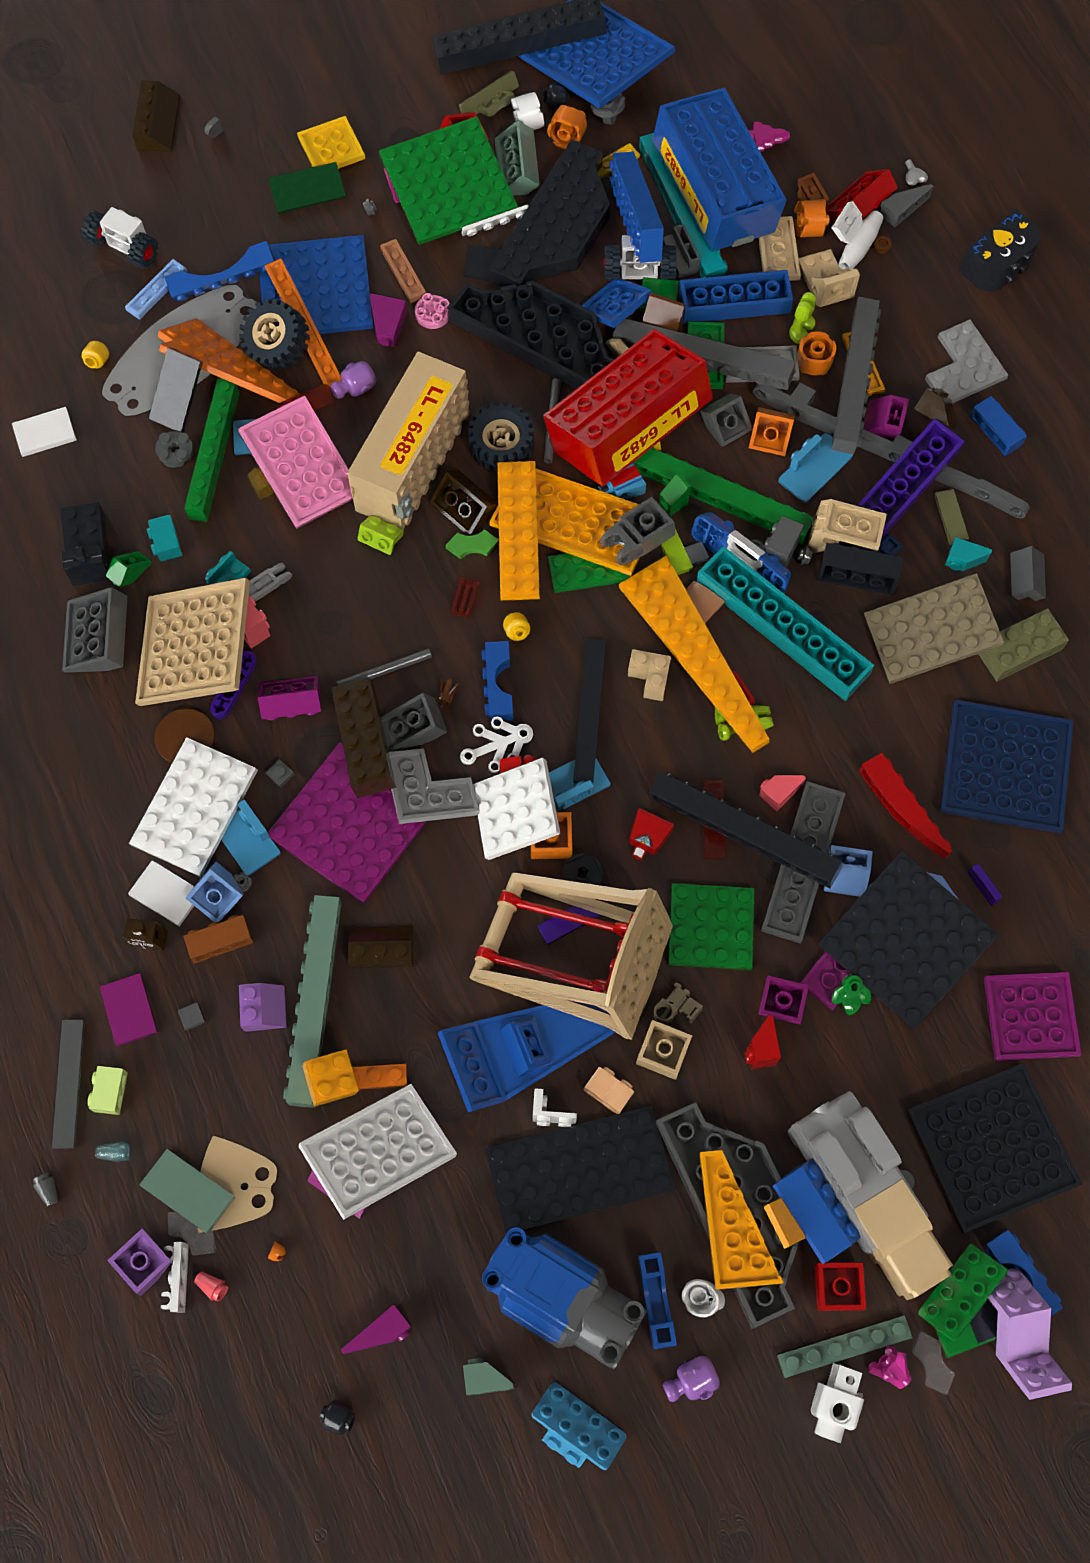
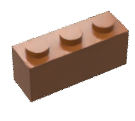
[183,915,254,964]

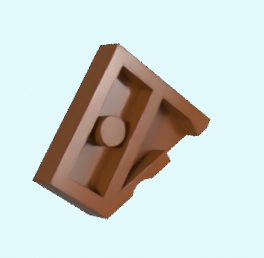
[797,173,829,204]

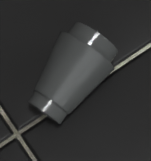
[33,1172,59,1207]

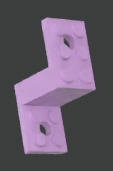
[988,1268,1072,1400]

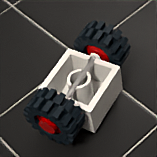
[81,207,158,269]
[604,235,677,279]

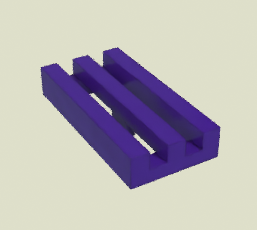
[968,864,1002,907]

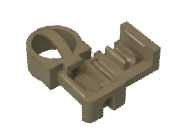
[654,983,703,1025]

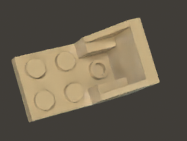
[798,249,860,307]
[807,499,887,553]

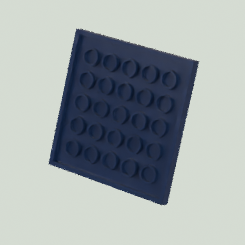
[940,700,1074,834]

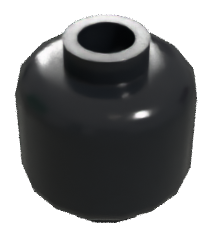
[543,83,569,108]
[320,1400,356,1435]

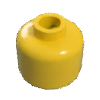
[82,341,109,368]
[503,612,530,641]

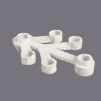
[460,716,533,773]

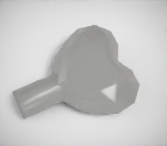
[905,159,928,186]

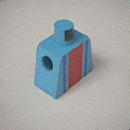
[598,463,646,499]

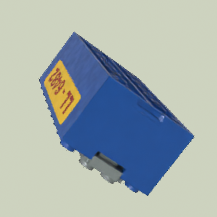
[652,88,787,252]

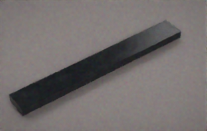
[573,639,606,784]

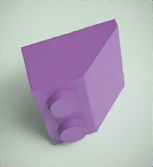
[239,983,287,1032]
[107,1229,172,1296]

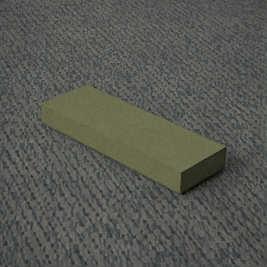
[934,489,969,545]

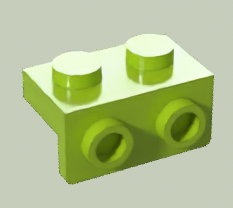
[358,515,404,555]

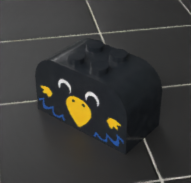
[959,209,1041,292]

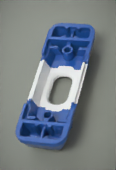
[691,512,791,593]

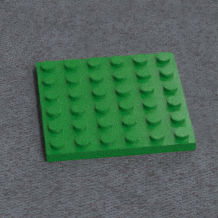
[379,116,518,245]

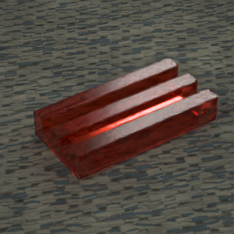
[451,578,479,618]

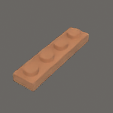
[380,239,426,303]

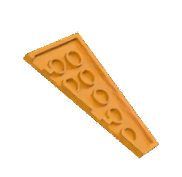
[700,1150,784,1290]

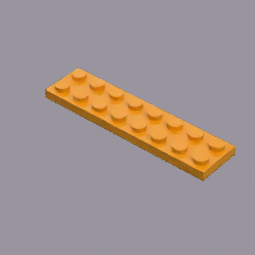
[498,461,540,600]

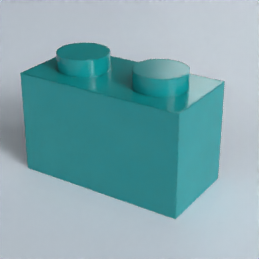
[146,514,183,562]

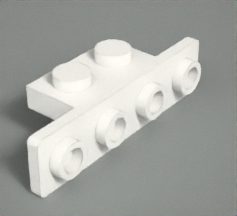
[461,205,528,236]

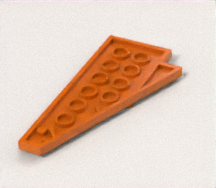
[158,318,303,405]

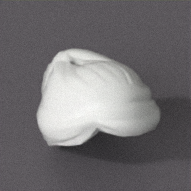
[681,1279,725,1317]

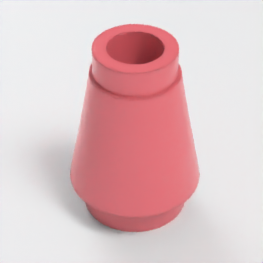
[194,1271,228,1302]

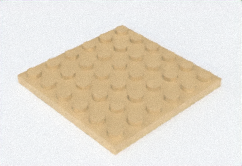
[135,578,250,706]

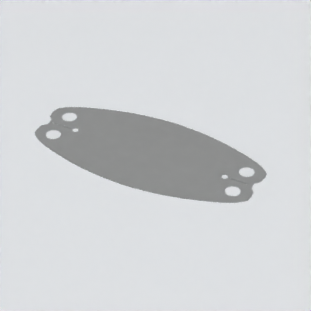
[102,285,257,416]

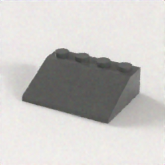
[62,587,128,673]

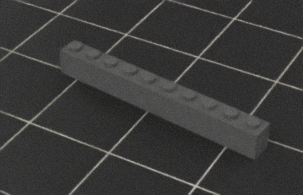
[831,296,882,454]
[613,319,795,390]

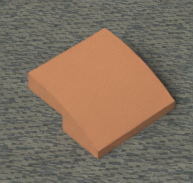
[686,581,725,624]

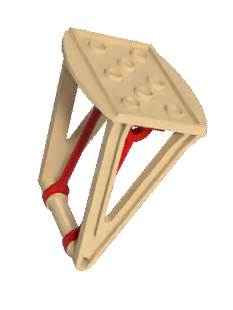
[470,873,673,1040]

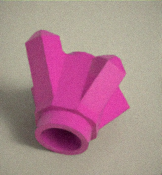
[868,1345,912,1389]

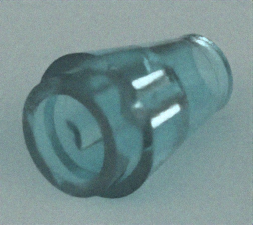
[95,1141,130,1163]

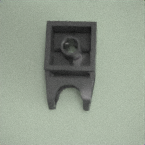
[600,497,675,565]

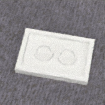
[12,407,77,457]
[128,860,194,927]

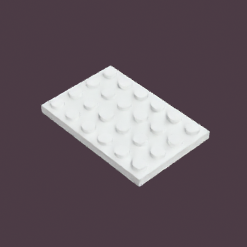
[129,737,258,877]
[299,1084,457,1220]

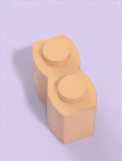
[584,1067,634,1114]

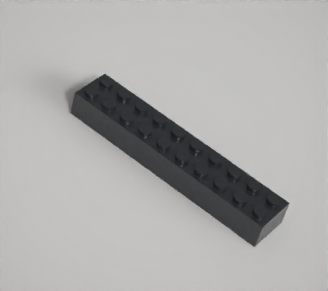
[432,0,607,75]

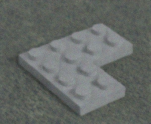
[925,320,1008,403]
[389,749,479,824]

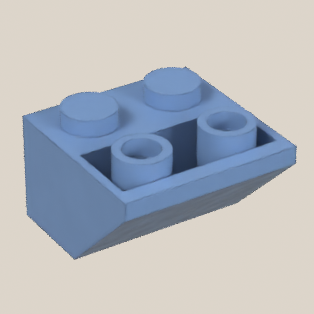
[824,845,873,897]

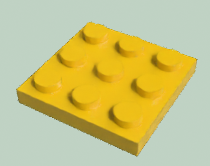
[297,116,365,169]

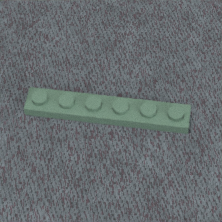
[777,1315,912,1378]

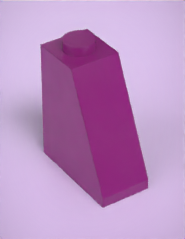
[370,293,407,347]

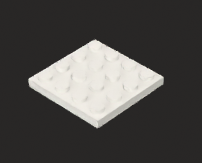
[473,758,560,860]

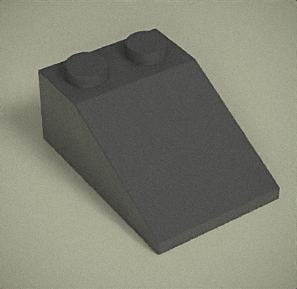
[381,693,447,752]

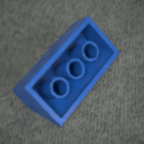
[773,1158,860,1264]

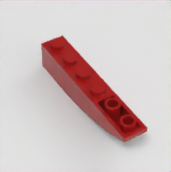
[859,753,952,859]

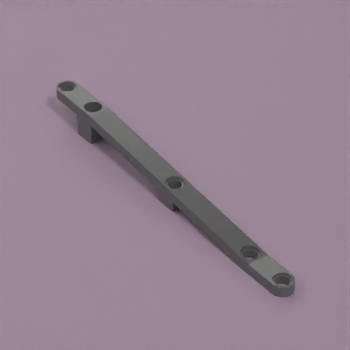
[753,383,1030,519]

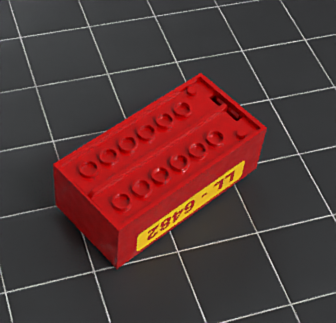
[543,328,713,487]

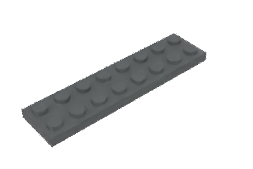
[761,781,846,944]

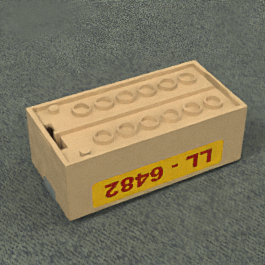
[347,352,470,529]

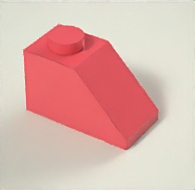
[759,775,806,811]

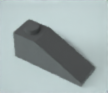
[880,184,934,228]

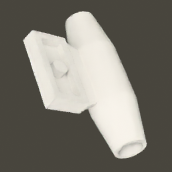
[832,201,883,270]

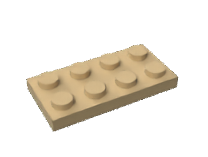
[758,216,801,281]

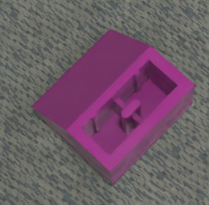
[863,395,909,441]

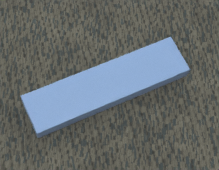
[125,259,187,320]

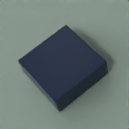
[878,534,903,555]

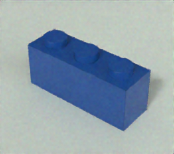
[970,396,1027,456]

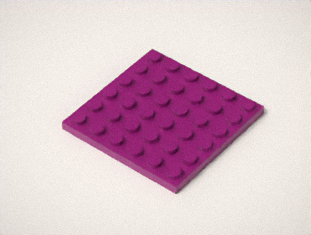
[268,742,427,904]

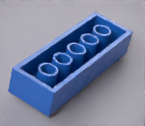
[678,270,793,324]

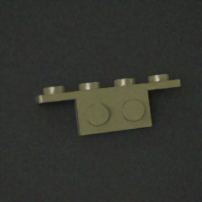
[459,71,519,117]

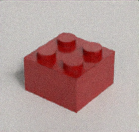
[814,1263,866,1311]

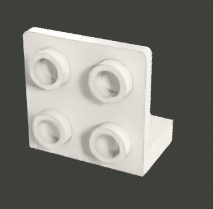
[533,1089,577,1128]

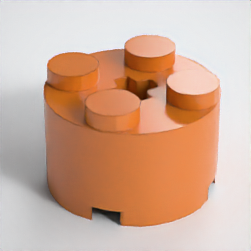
[547,105,587,149]
[794,199,829,238]
[797,331,836,375]

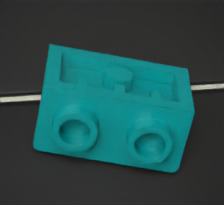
[205,551,251,585]

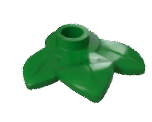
[832,975,871,1015]

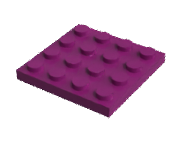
[984,972,1081,1061]

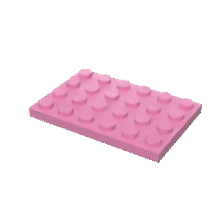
[238,396,353,529]

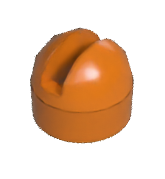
[268,1242,286,1262]

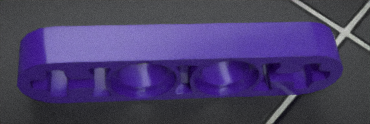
[210,651,257,720]

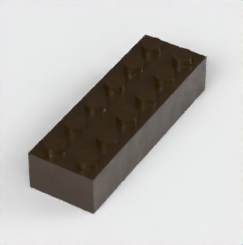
[332,677,396,799]

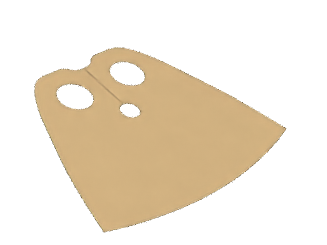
[198,1136,277,1233]

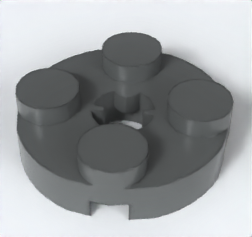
[155,431,194,468]

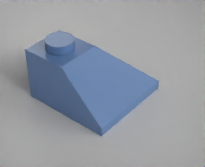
[185,862,243,922]

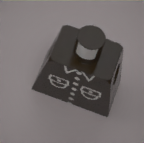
[123,918,168,951]

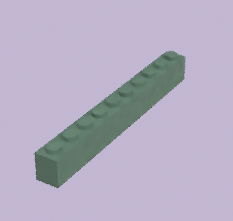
[283,895,342,1108]

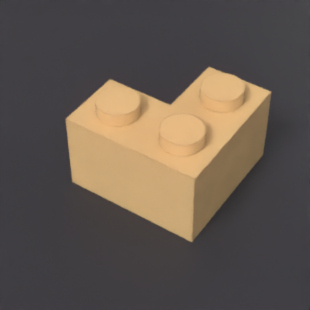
[628,649,671,701]

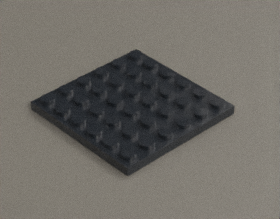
[818,851,999,1029]
[906,1063,1083,1234]

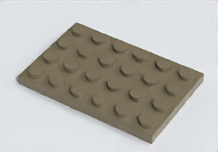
[864,573,1004,684]

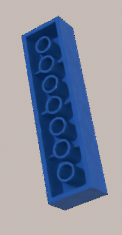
[609,151,663,263]

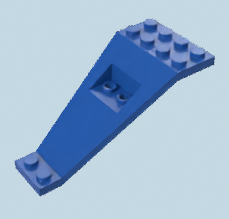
[438,1000,616,1113]

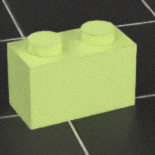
[88,1066,128,1115]

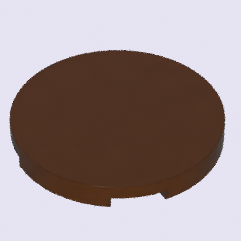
[154,709,215,764]

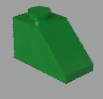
[659,472,691,516]
[106,551,152,587]

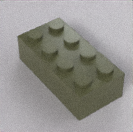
[979,609,1069,682]

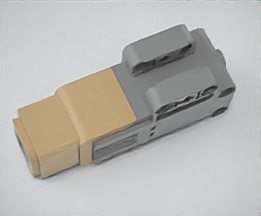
[788,1091,953,1300]

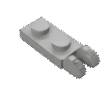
[249,563,292,602]

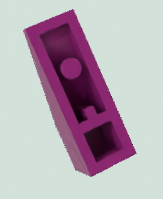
[341,1305,412,1354]

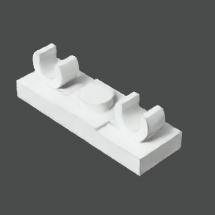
[161,1242,189,1313]

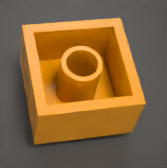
[302,1049,359,1107]

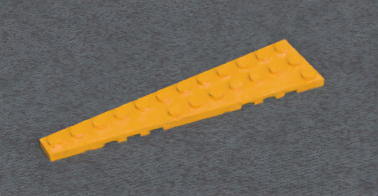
[619,555,769,753]

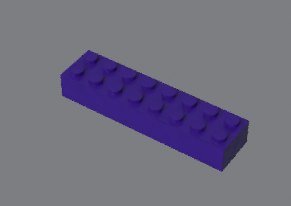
[840,418,965,551]

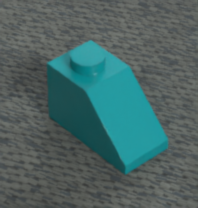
[945,537,992,571]

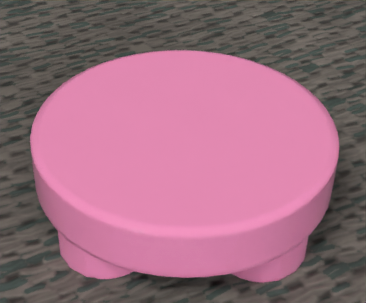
[415,293,450,329]

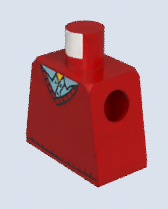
[629,808,674,861]

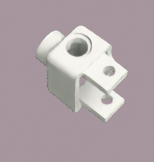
[811,1363,864,1443]

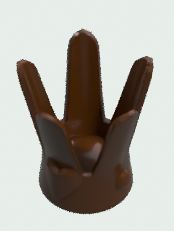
[436,678,460,708]

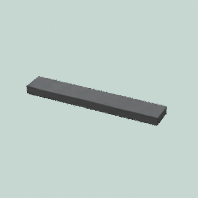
[52,1020,85,1149]

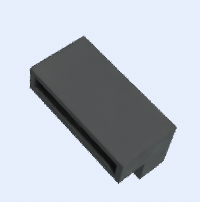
[663,224,701,279]
[1010,546,1046,601]

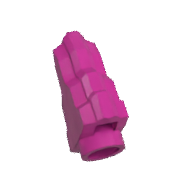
[748,122,790,152]

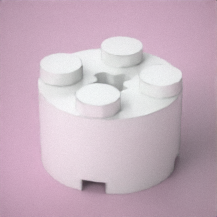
[511,92,544,130]

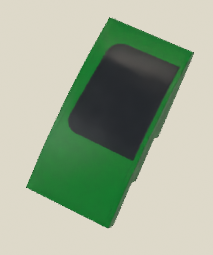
[934,1299,998,1358]

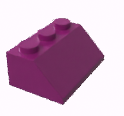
[258,675,321,720]

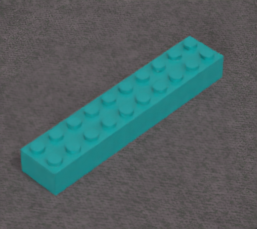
[697,546,874,701]

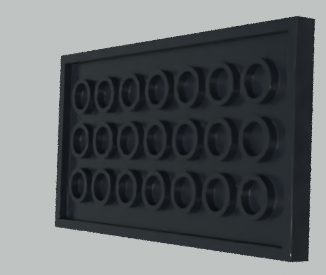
[485,1106,675,1234]

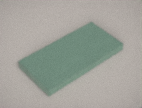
[140,1149,235,1234]

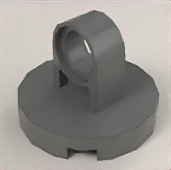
[590,93,625,125]

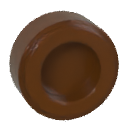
[873,236,892,254]

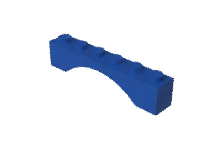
[164,241,275,302]

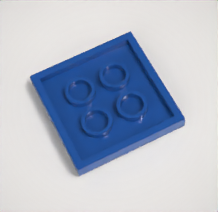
[582,278,652,328]

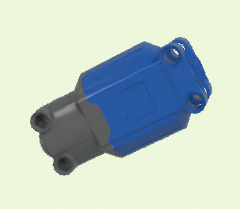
[482,1227,647,1369]

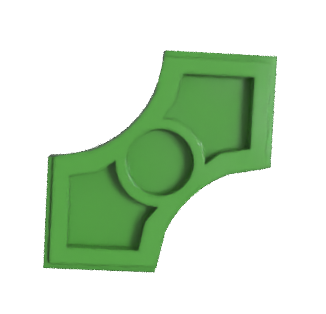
[445,530,499,559]

